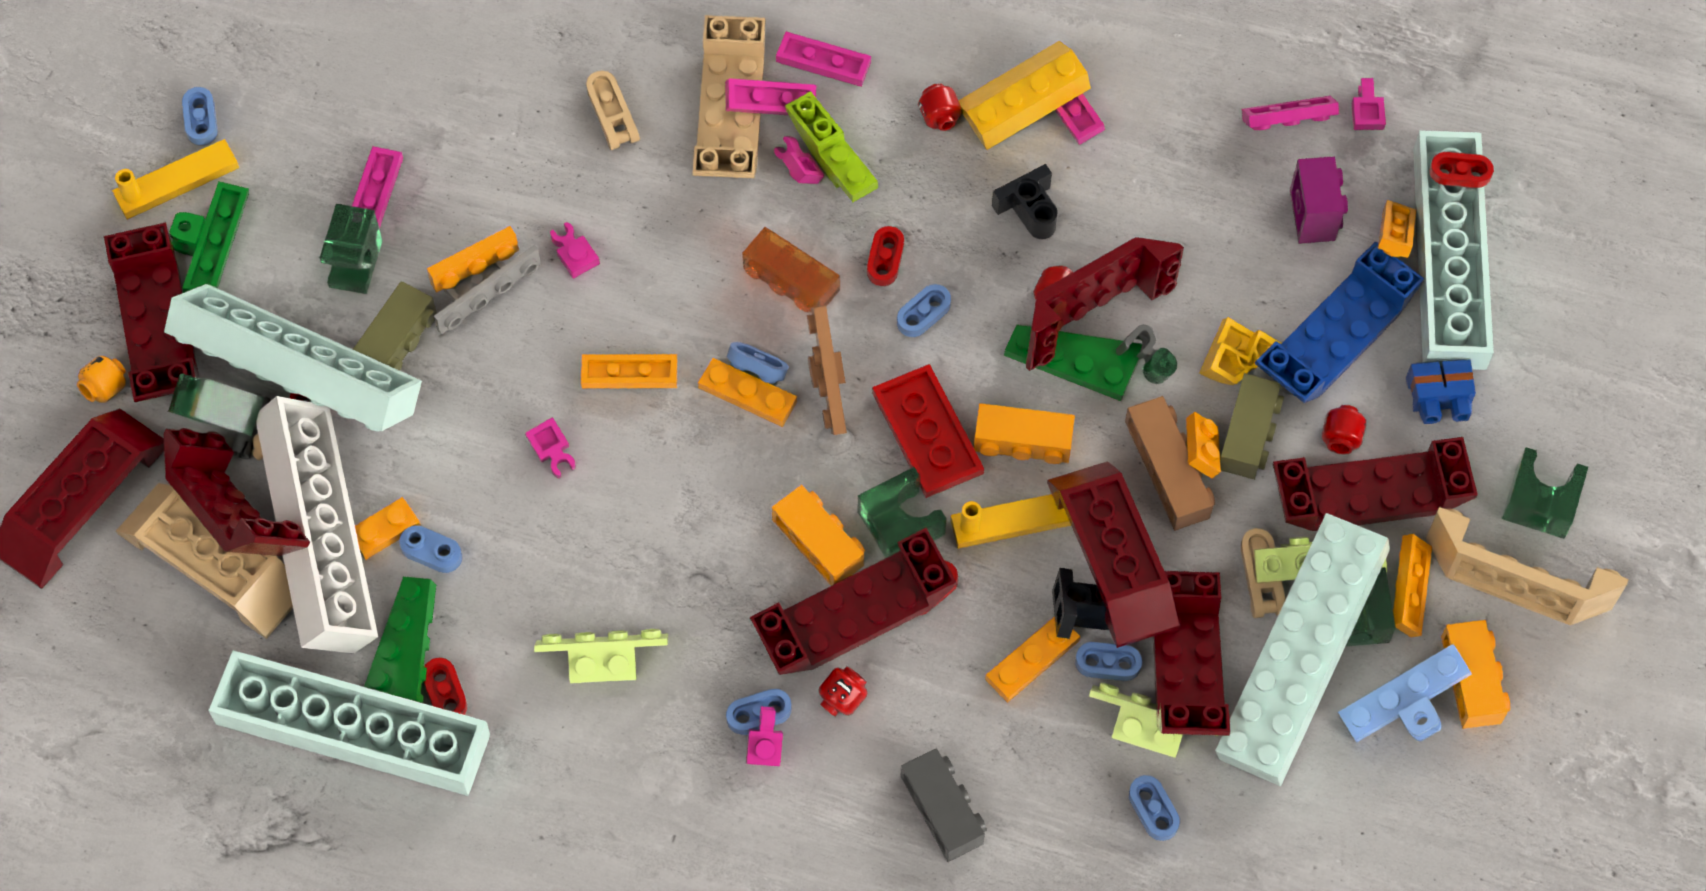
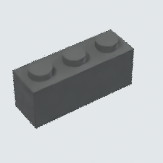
[900,748,987,862]

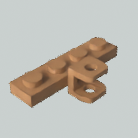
[807,306,847,435]

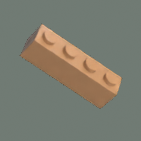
[1125,396,1215,531]

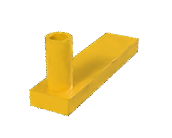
[112,139,239,220]
[950,494,1071,549]

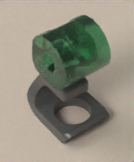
[1116,324,1177,384]

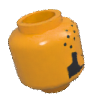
[77,356,126,403]

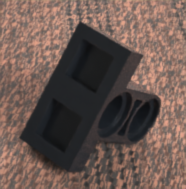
[992,164,1058,239]
[1052,568,1109,639]

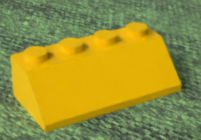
[958,40,1091,150]

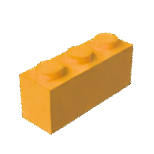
[974,403,1075,464]
[772,484,865,586]
[1441,620,1510,729]

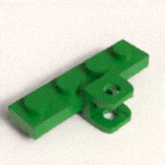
[169,181,249,293]

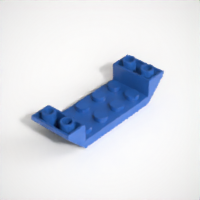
[1255,241,1424,403]

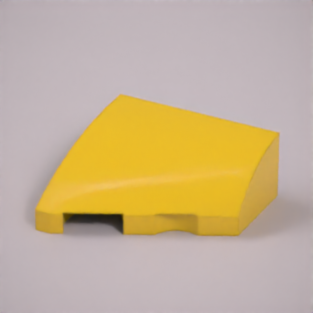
[1199,317,1282,385]

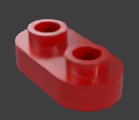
[1429,152,1494,188]
[867,226,904,286]
[424,658,467,715]

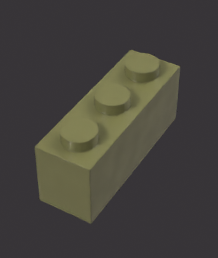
[353,281,437,371]
[1220,373,1284,480]

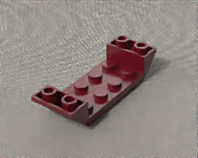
[104,222,199,402]
[1026,237,1184,371]
[0,408,164,589]
[163,428,310,556]
[1273,437,1478,531]
[1047,461,1179,648]
[750,528,957,675]
[1153,571,1230,736]

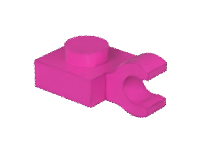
[1351,78,1386,130]
[774,136,825,184]
[746,706,783,766]

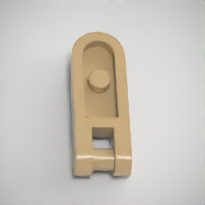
[586,71,640,150]
[1241,528,1286,618]

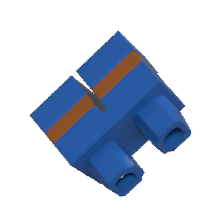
[1406,359,1476,424]

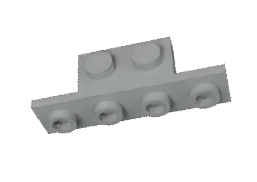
[434,245,541,335]

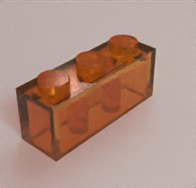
[742,227,840,313]

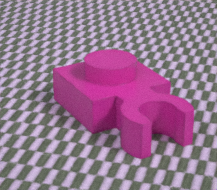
[550,222,600,279]
[525,417,576,478]

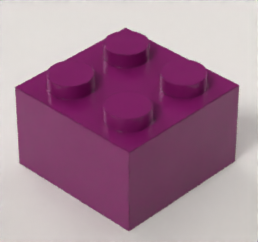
[1290,156,1348,244]

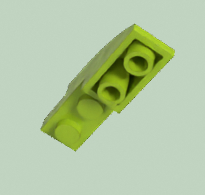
[785,91,879,202]

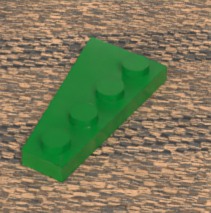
[1004,325,1142,401]
[364,576,437,703]

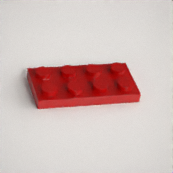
[872,364,984,498]

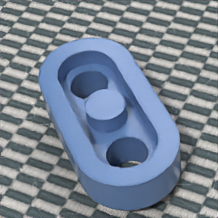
[182,87,218,145]
[897,284,951,337]
[727,342,789,384]
[399,526,462,573]
[1075,642,1142,681]
[726,689,792,735]
[1129,775,1180,841]

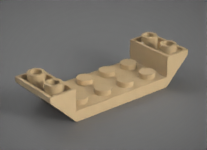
[692,15,765,178]
[116,483,293,639]
[1426,507,1629,626]

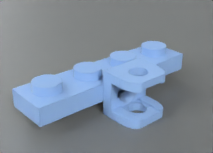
[1338,644,1472,743]

